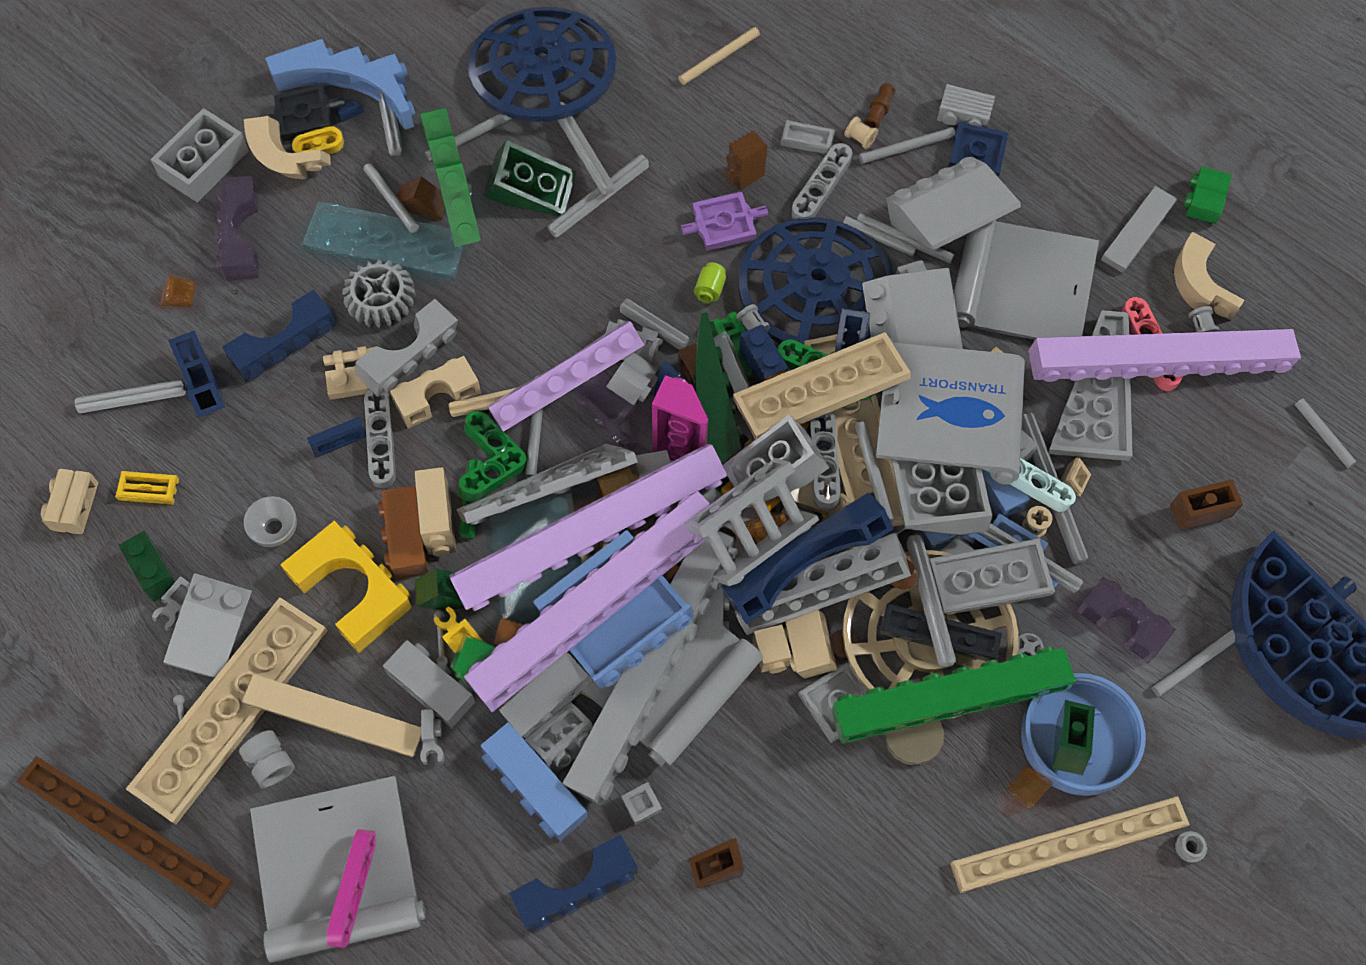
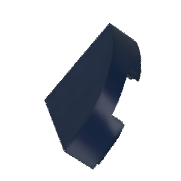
[332,97,364,122]

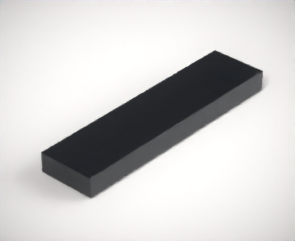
[880,603,1002,661]

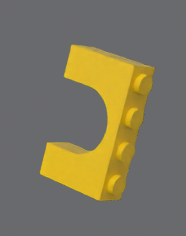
[280,521,412,653]

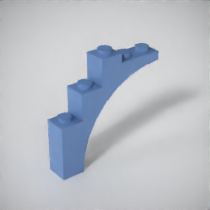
[265,39,416,130]

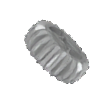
[342,258,415,329]

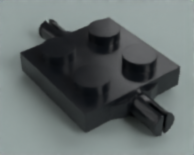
[259,83,346,141]

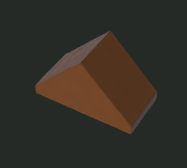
[396,176,446,220]
[689,838,744,888]

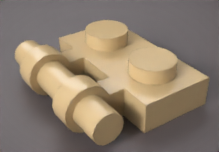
[323,346,374,400]

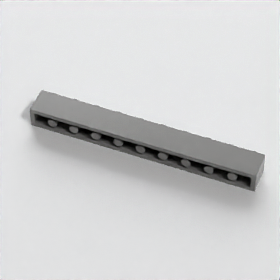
[563,531,738,806]

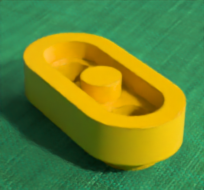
[292,127,344,154]

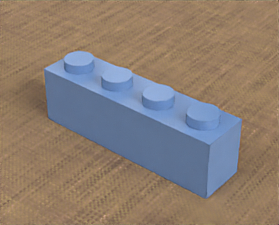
[480,722,588,842]

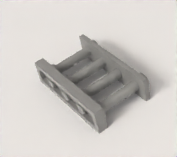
[685,458,819,586]

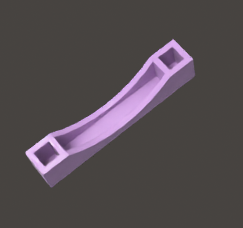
[487,321,644,432]

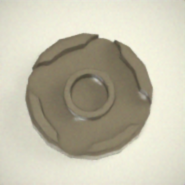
[885,721,944,765]

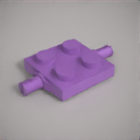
[681,192,768,251]

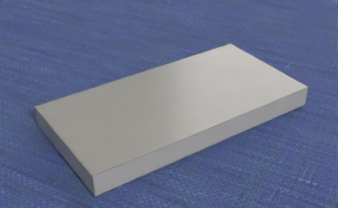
[928,538,1055,616]

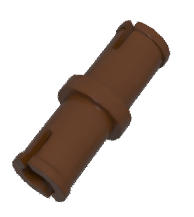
[864,83,895,129]

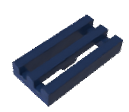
[307,417,366,457]

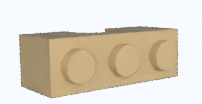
[390,356,481,429]

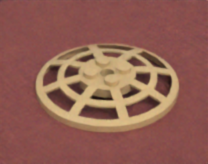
[842,550,1018,719]

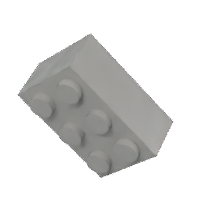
[150,108,249,203]

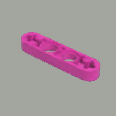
[326,829,376,948]

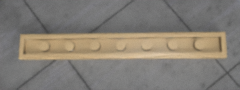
[950,796,1190,893]

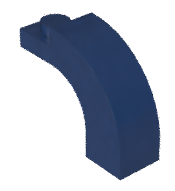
[168,330,225,418]

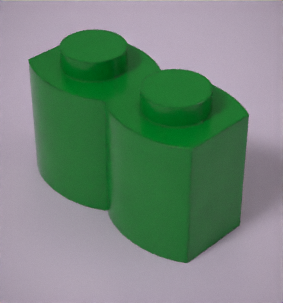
[1183,166,1232,224]

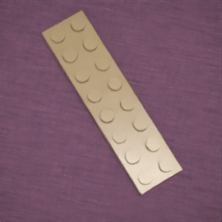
[804,334,904,527]
[126,597,327,825]

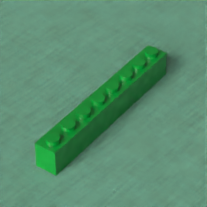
[832,647,1076,744]

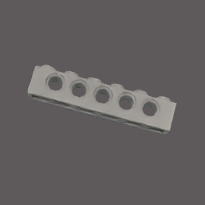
[735,533,911,635]

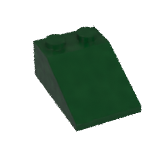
[483,140,576,216]

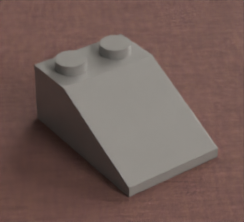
[722,414,829,508]
[163,573,252,678]

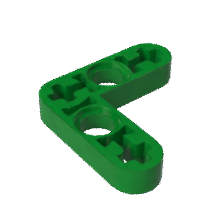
[457,411,526,502]

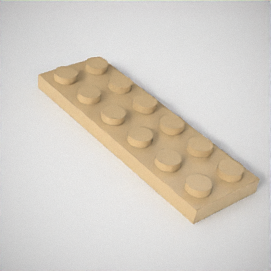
[733,332,911,440]

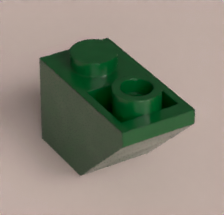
[415,568,465,610]

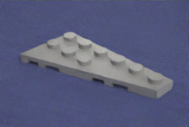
[1048,310,1132,461]
[456,443,638,525]

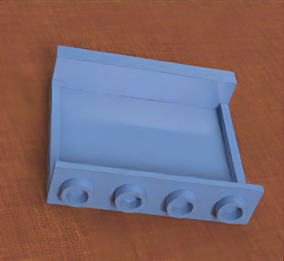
[533,530,694,690]

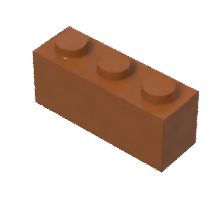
[378,485,429,579]

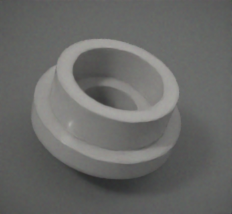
[1175,831,1207,863]

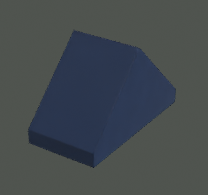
[835,308,870,352]

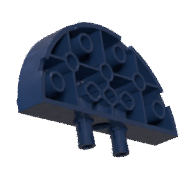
[1231,530,1366,739]

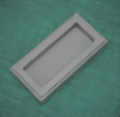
[781,120,835,154]

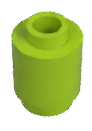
[694,262,726,303]

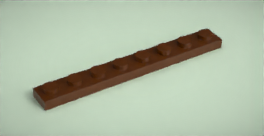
[17,756,234,909]

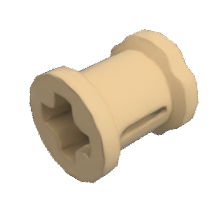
[845,117,878,149]
[1021,506,1052,538]

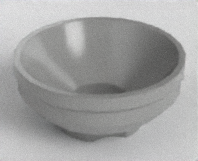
[244,496,297,547]

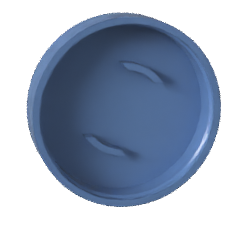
[1021,673,1146,796]

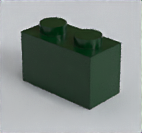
[118,531,176,602]
[1052,700,1095,776]

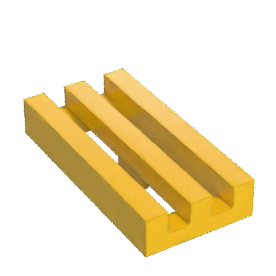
[115,471,179,505]

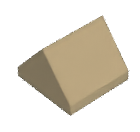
[1060,458,1091,496]

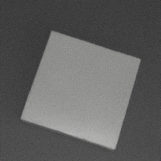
[798,662,867,743]

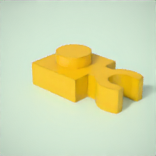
[434,607,483,654]

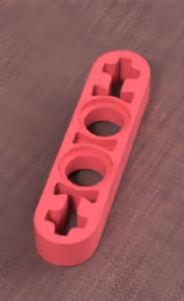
[1122,297,1183,391]

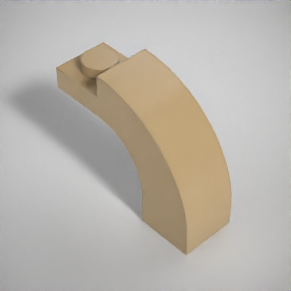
[244,116,331,179]
[1174,232,1244,320]

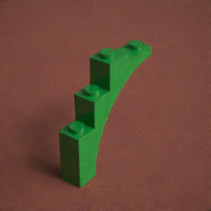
[419,107,481,247]

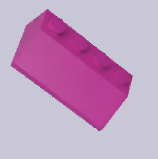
[652,375,708,460]

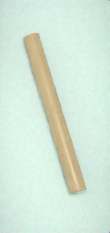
[679,27,760,85]

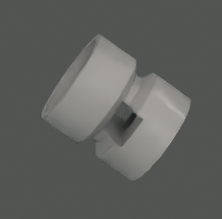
[239,731,295,788]

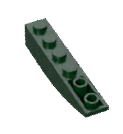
[693,312,743,481]

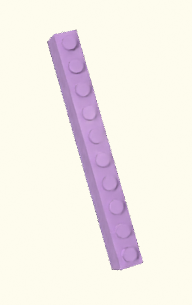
[1028,329,1301,382]
[449,444,727,611]
[464,491,723,712]

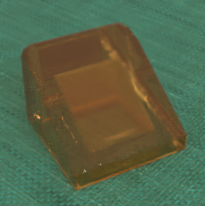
[161,275,195,307]
[1007,766,1053,809]

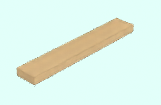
[242,674,421,758]

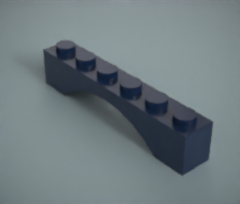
[721,493,894,624]

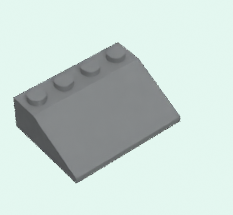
[886,157,1021,250]
[862,268,963,349]
[891,459,992,535]

